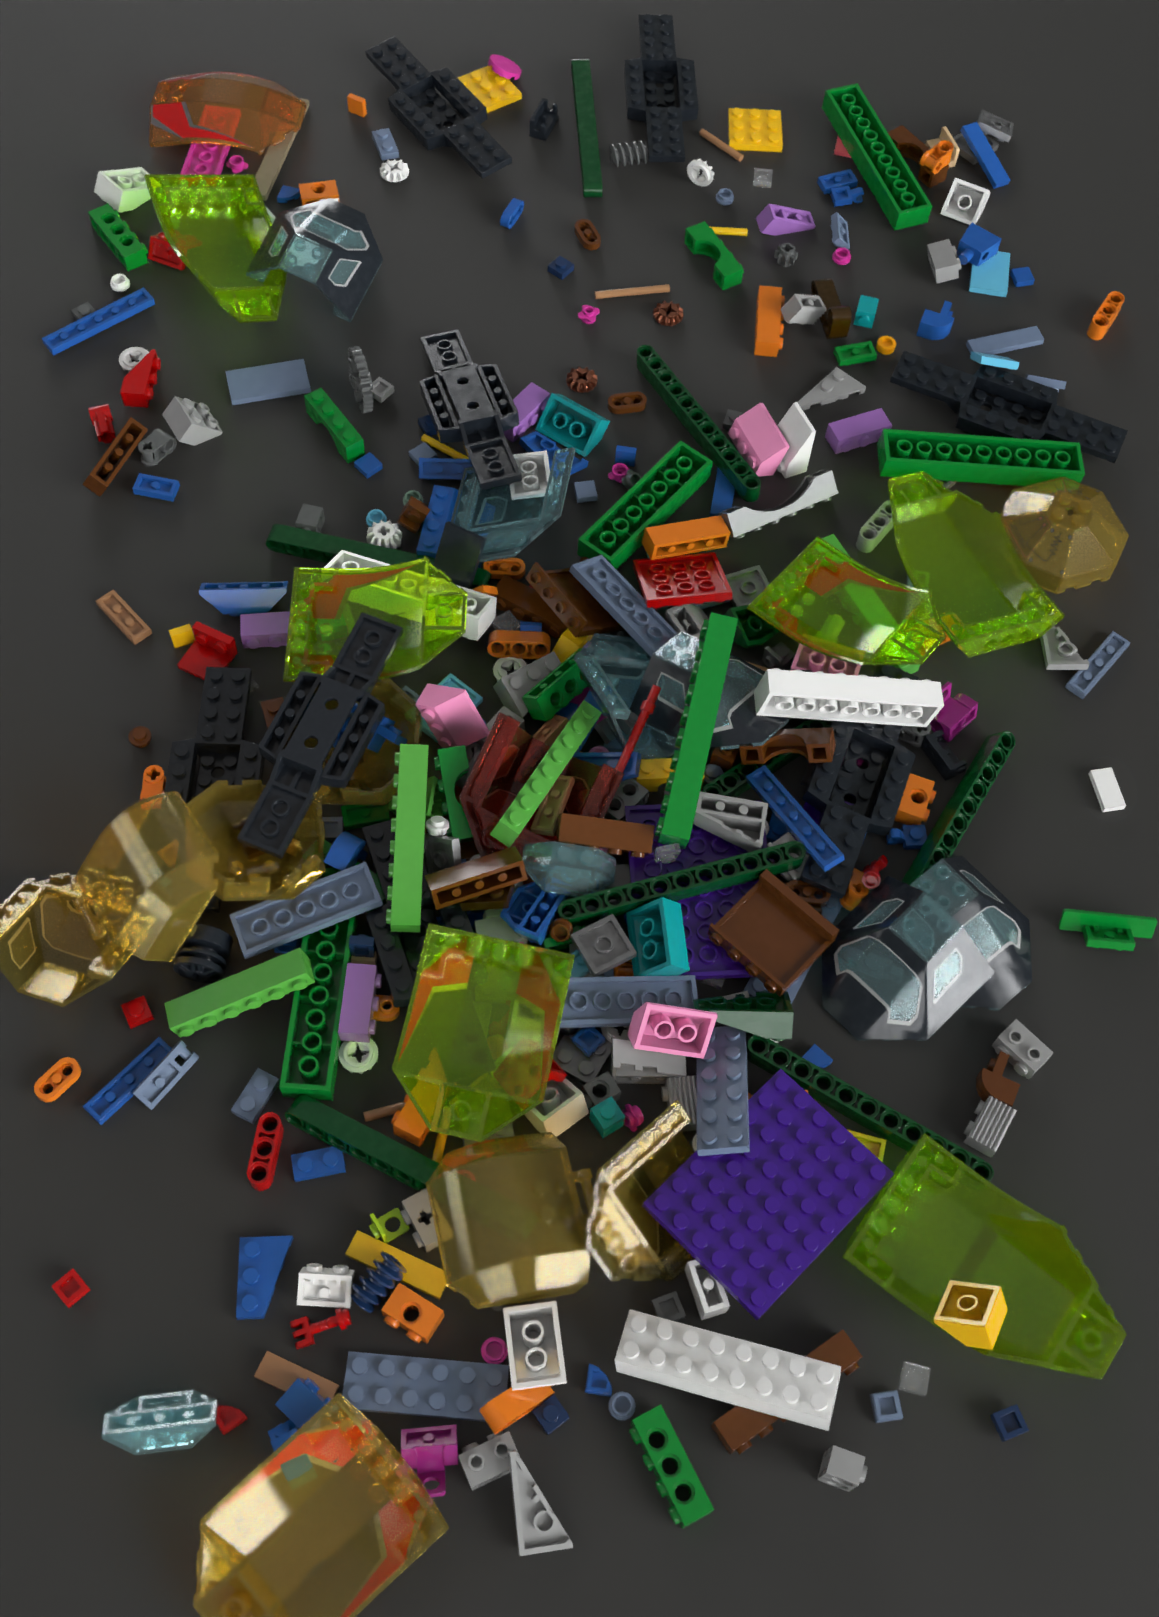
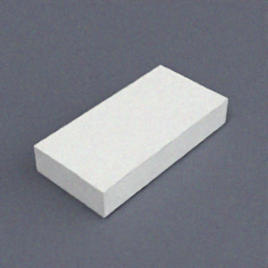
[1088,767,1126,812]

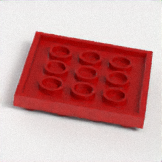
[633,552,732,609]

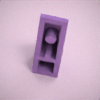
[756,204,816,236]

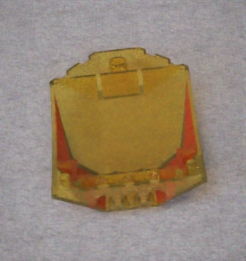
[193,1393,449,1617]

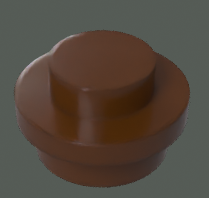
[128,726,152,748]
[549,918,573,942]

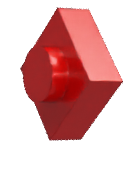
[121,995,154,1029]
[51,1268,91,1308]

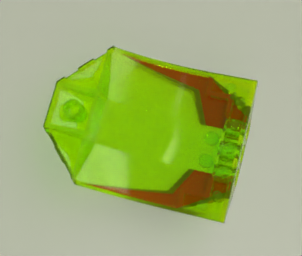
[747,536,946,665]
[283,555,467,682]
[392,923,575,1142]

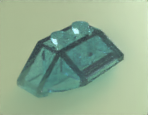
[522,841,616,897]
[101,1390,218,1455]

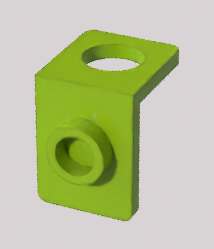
[369,1208,410,1244]

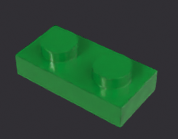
[833,341,877,367]
[341,799,390,830]

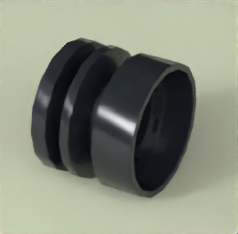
[173,924,234,983]

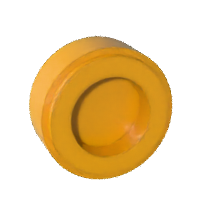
[876,336,896,355]

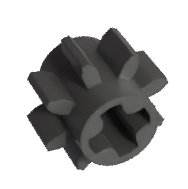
[774,243,798,267]

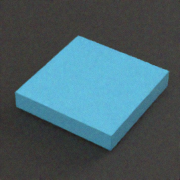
[970,352,1020,370]

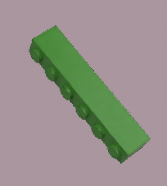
[164,948,315,1038]

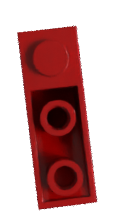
[120,349,161,408]

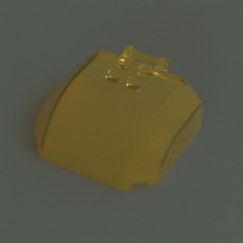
[73,791,219,962]
[426,1132,602,1309]

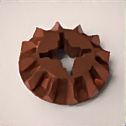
[653,301,684,326]
[566,366,597,393]

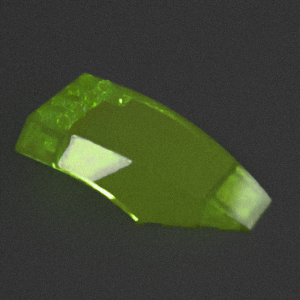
[144,175,292,323]
[888,471,1065,658]
[843,1134,1127,1380]

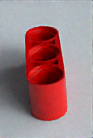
[247,1112,284,1191]

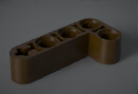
[811,278,852,339]

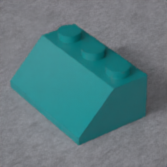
[535,393,610,457]
[626,897,690,976]

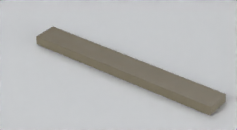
[248,97,310,201]

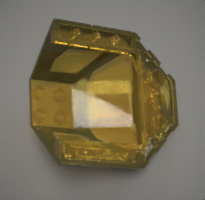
[0,868,157,1007]
[583,1100,695,1281]

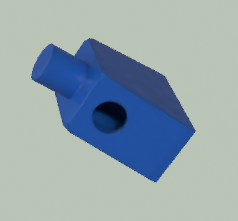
[957,223,1002,266]

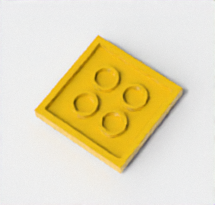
[458,65,522,113]
[728,108,783,152]

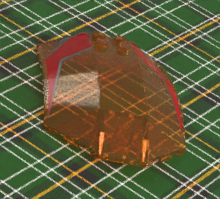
[149,71,307,156]

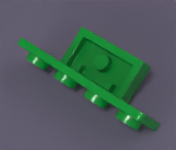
[1059,909,1157,951]

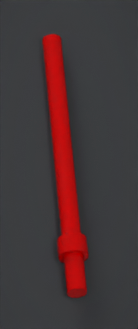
[609,685,661,785]

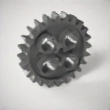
[348,346,374,413]

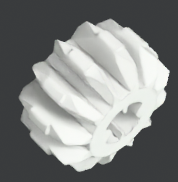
[366,519,402,549]

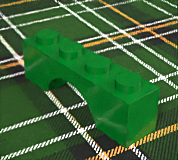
[684,221,744,291]
[304,388,365,464]
[433,745,474,843]

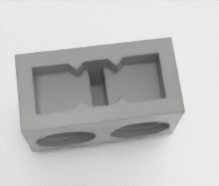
[604,778,649,821]
[817,1445,868,1492]

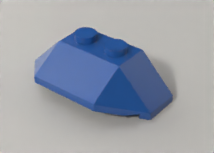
[199,581,289,617]
[500,876,572,945]

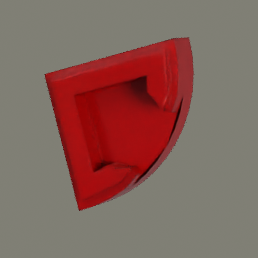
[209,1406,248,1435]

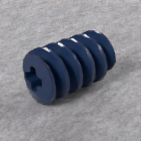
[350,1251,407,1313]

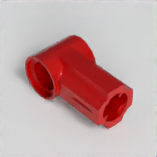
[88,403,116,444]

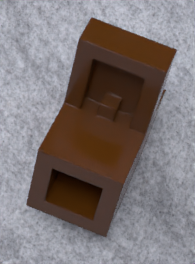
[397,496,430,534]
[976,1051,1020,1107]

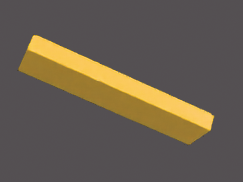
[345,1230,451,1300]

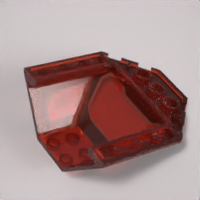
[459,712,624,879]

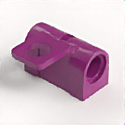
[930,681,978,742]
[401,1424,459,1497]

